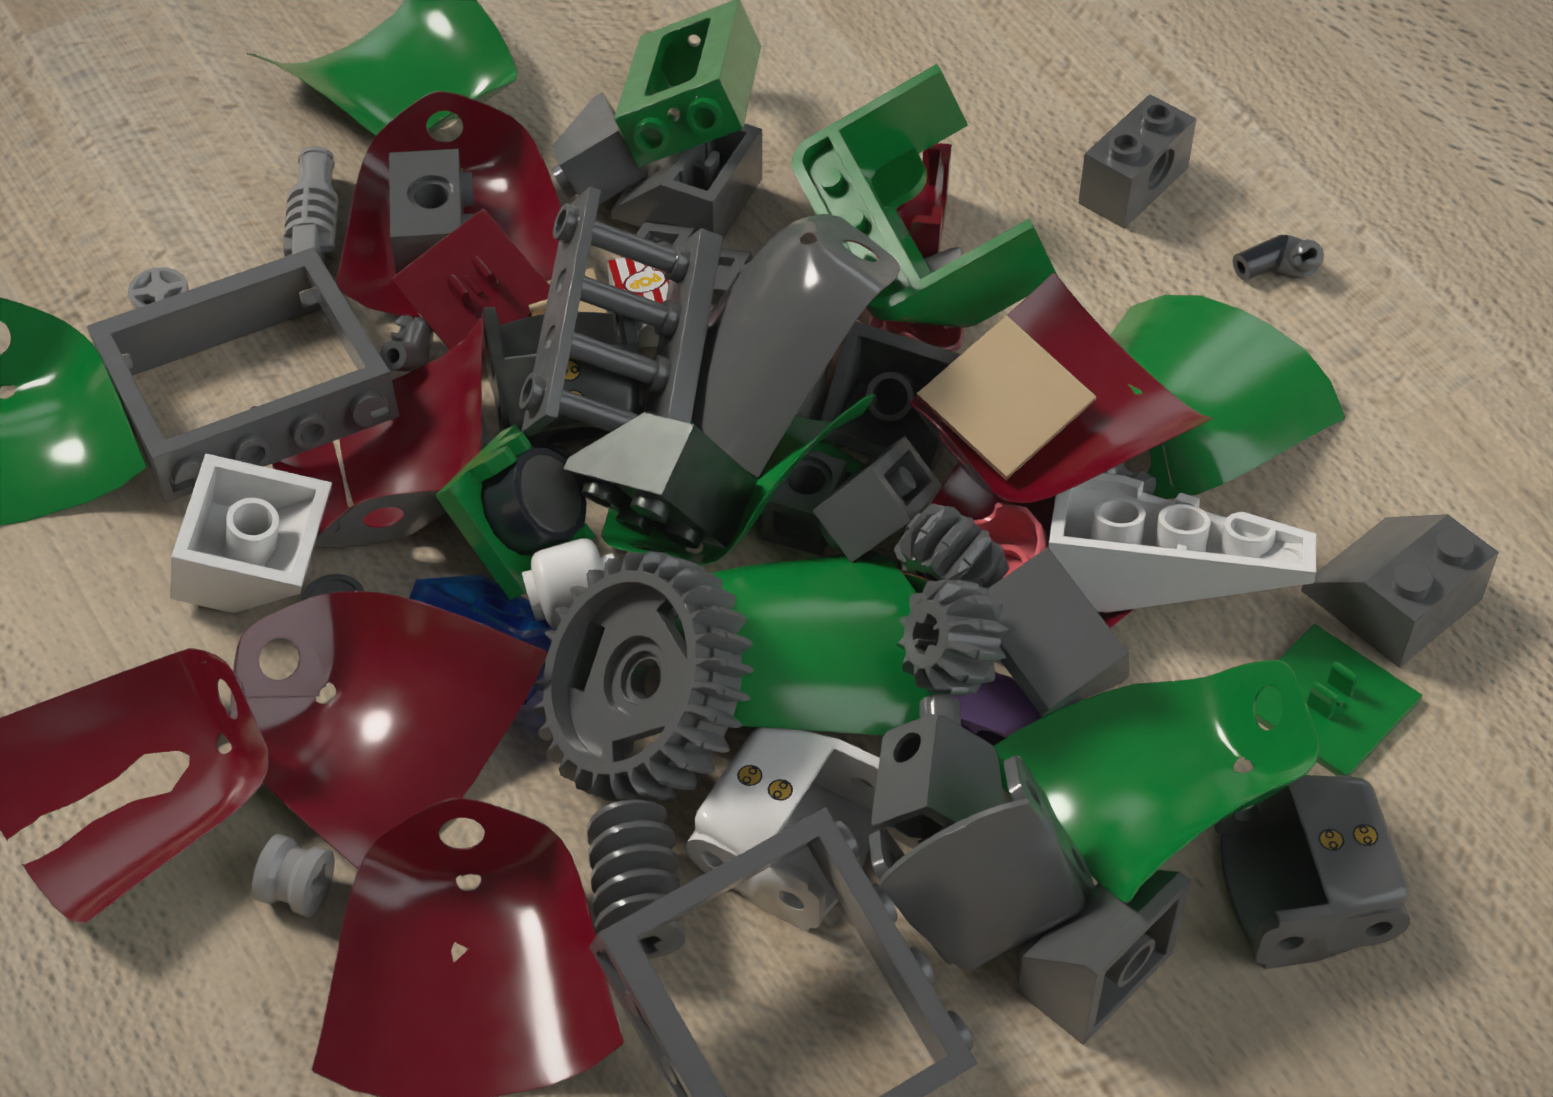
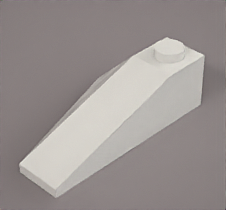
[1049,473,1316,613]

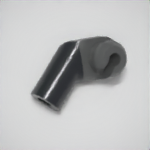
[1232,235,1324,281]

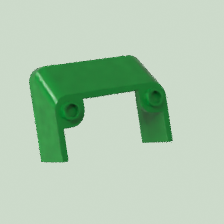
[791,64,1058,328]

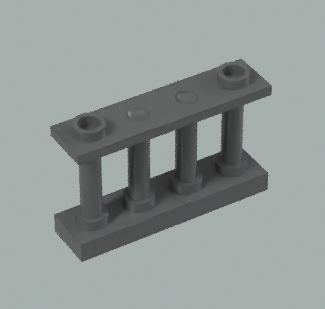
[519,187,723,436]

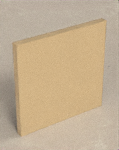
[917,315,1096,480]

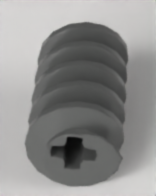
[586,800,686,959]

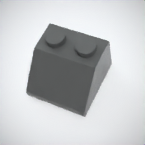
[1301,514,1499,668]
[1017,870,1191,1045]

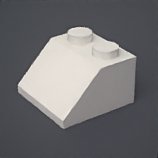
[170,454,332,613]

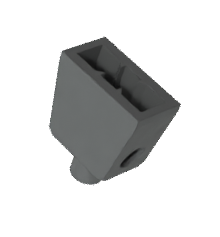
[872,694,1004,849]

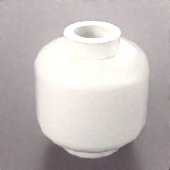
[522,539,614,631]

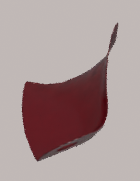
[230,591,548,869]

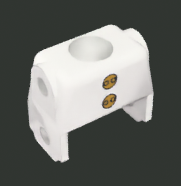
[685,727,880,931]

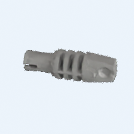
[283,146,339,265]

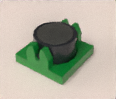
[435,424,596,600]

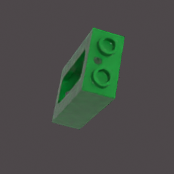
[614,0,761,167]

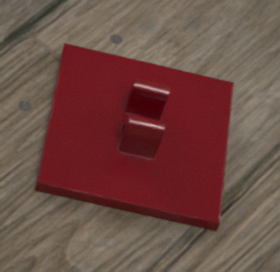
[391,208,550,354]

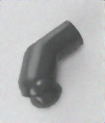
[380,315,434,372]

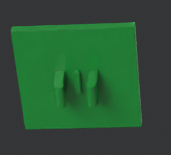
[1255,623,1422,776]

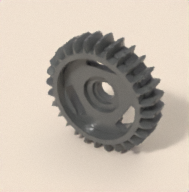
[533,551,754,802]

